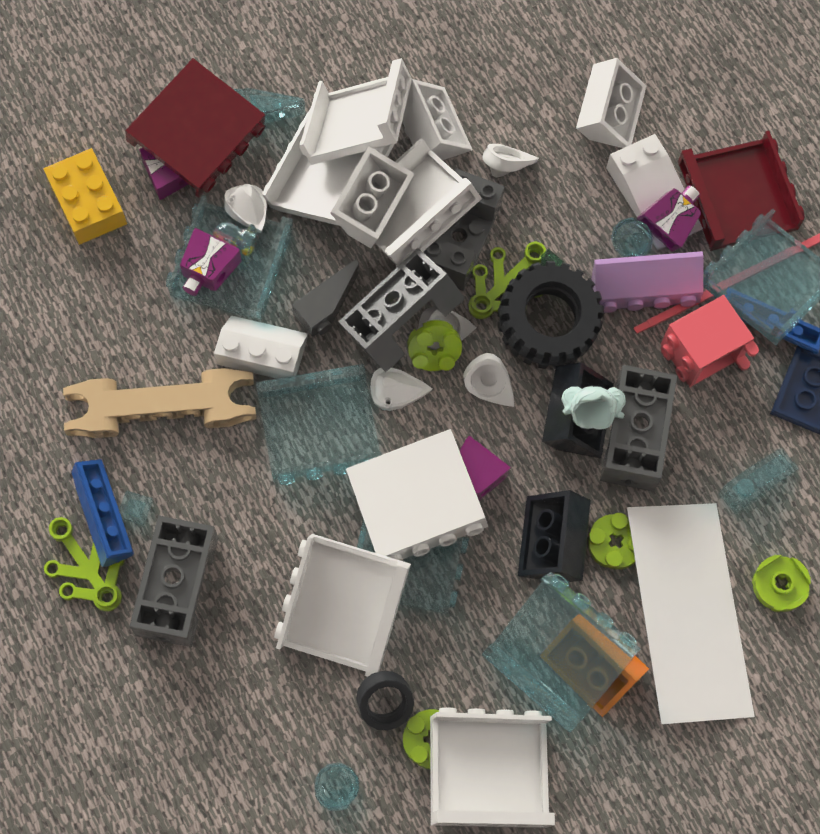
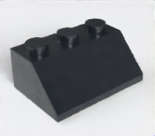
[542,362,614,459]
[518,490,591,583]

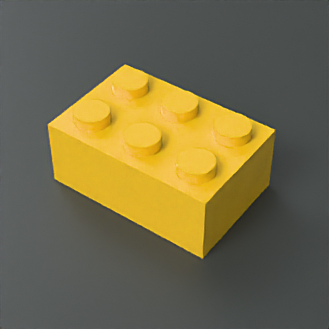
[43,148,127,245]

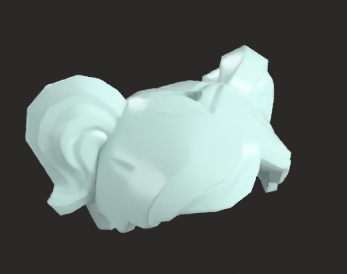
[561,386,626,429]

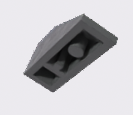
[292,259,359,337]

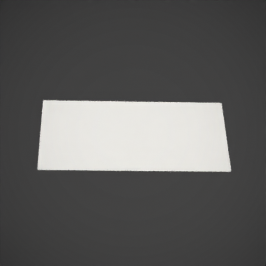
[627,503,755,724]

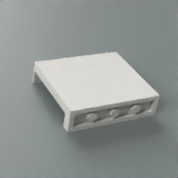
[300,58,412,165]
[262,112,394,226]
[375,138,482,266]
[346,429,488,561]
[274,534,411,677]
[430,708,555,828]

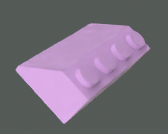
[591,251,703,313]

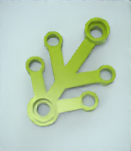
[468,241,546,319]
[44,517,125,612]

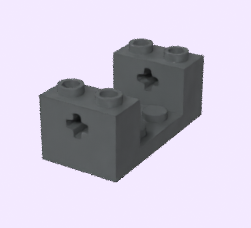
[423,168,505,291]
[338,248,465,372]
[600,365,677,492]
[129,515,219,647]

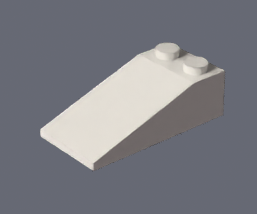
[606,134,703,250]

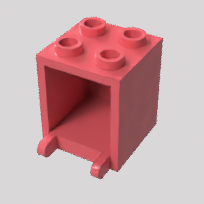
[661,295,759,387]

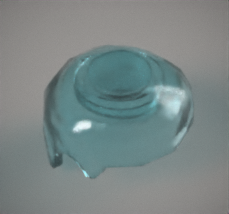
[611,217,654,257]
[314,762,359,811]

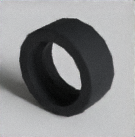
[356,671,414,731]

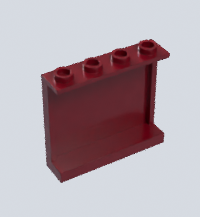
[125,58,266,198]
[678,130,805,251]

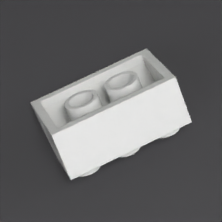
[576,58,646,148]
[402,79,472,160]
[330,146,414,248]
[214,316,309,383]

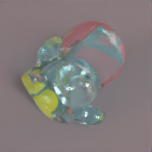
[213,222,259,256]

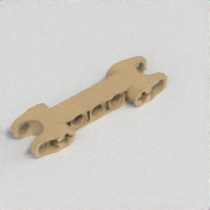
[63,368,257,438]

